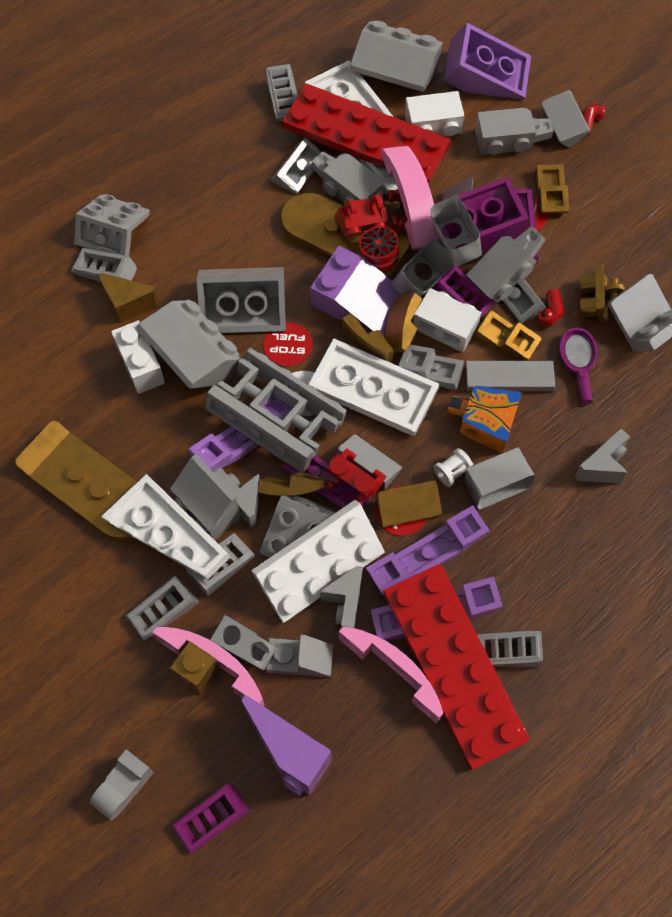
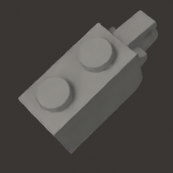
[475,108,554,155]
[312,152,385,203]
[467,226,546,303]

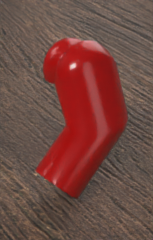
[582,103,606,136]
[537,289,564,327]

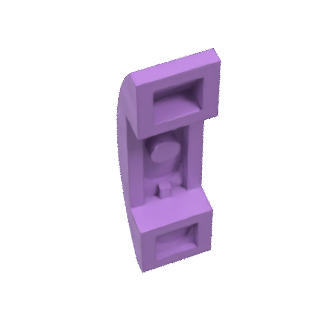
[188,395,293,471]
[366,505,490,595]
[371,576,503,641]

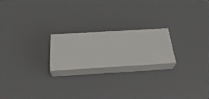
[465,361,555,391]

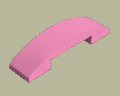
[381,146,440,250]
[153,627,264,706]
[339,627,443,724]

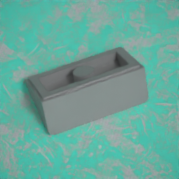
[541,90,591,148]
[271,137,321,194]
[503,279,547,324]
[337,434,402,491]

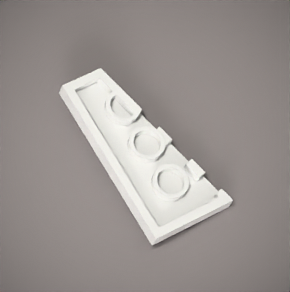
[101,474,230,580]

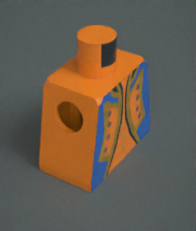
[447,385,522,453]

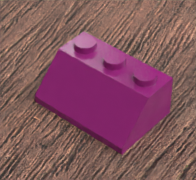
[434,176,530,267]

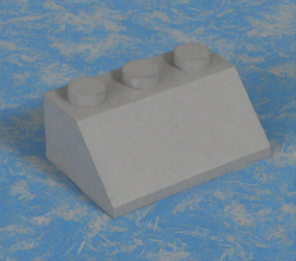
[349,21,443,92]
[196,267,286,333]
[136,300,244,389]

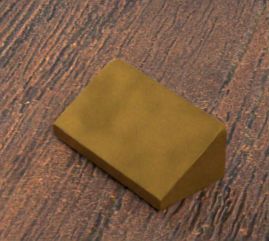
[376,481,442,528]

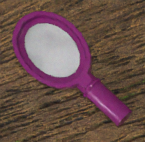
[559,327,598,405]

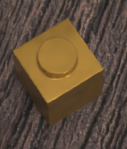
[170,641,220,694]

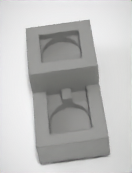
[399,344,465,390]

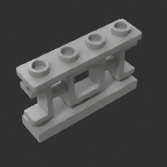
[205,348,346,473]

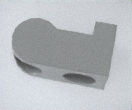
[210,615,277,670]
[89,749,154,821]

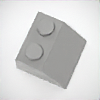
[170,454,241,540]

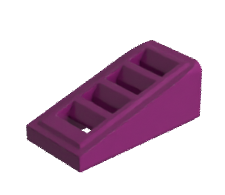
[432,264,495,318]
[172,783,250,854]

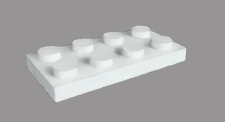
[309,339,439,436]
[251,500,385,623]

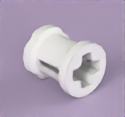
[433,448,473,487]

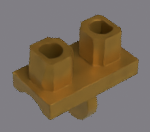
[580,264,627,323]

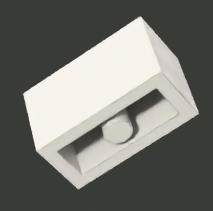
[405,91,465,136]
[413,288,482,352]
[111,320,165,394]

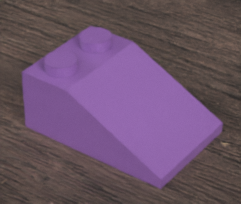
[443,23,531,100]
[310,246,399,337]
[242,694,331,796]

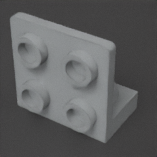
[74,194,150,256]
[608,274,672,352]
[260,495,336,557]

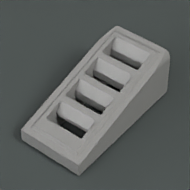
[265,64,298,122]
[71,248,137,283]
[186,533,255,596]
[126,576,199,641]
[477,631,543,667]

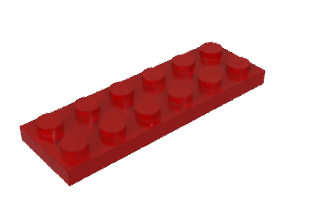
[282,83,451,185]
[383,563,530,770]

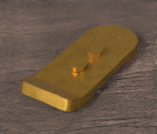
[281,193,414,281]
[14,421,137,541]

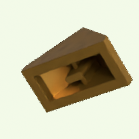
[99,273,158,322]

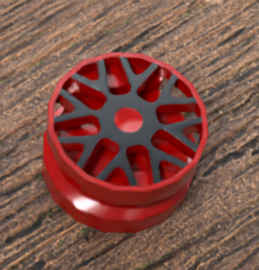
[359,226,399,272]

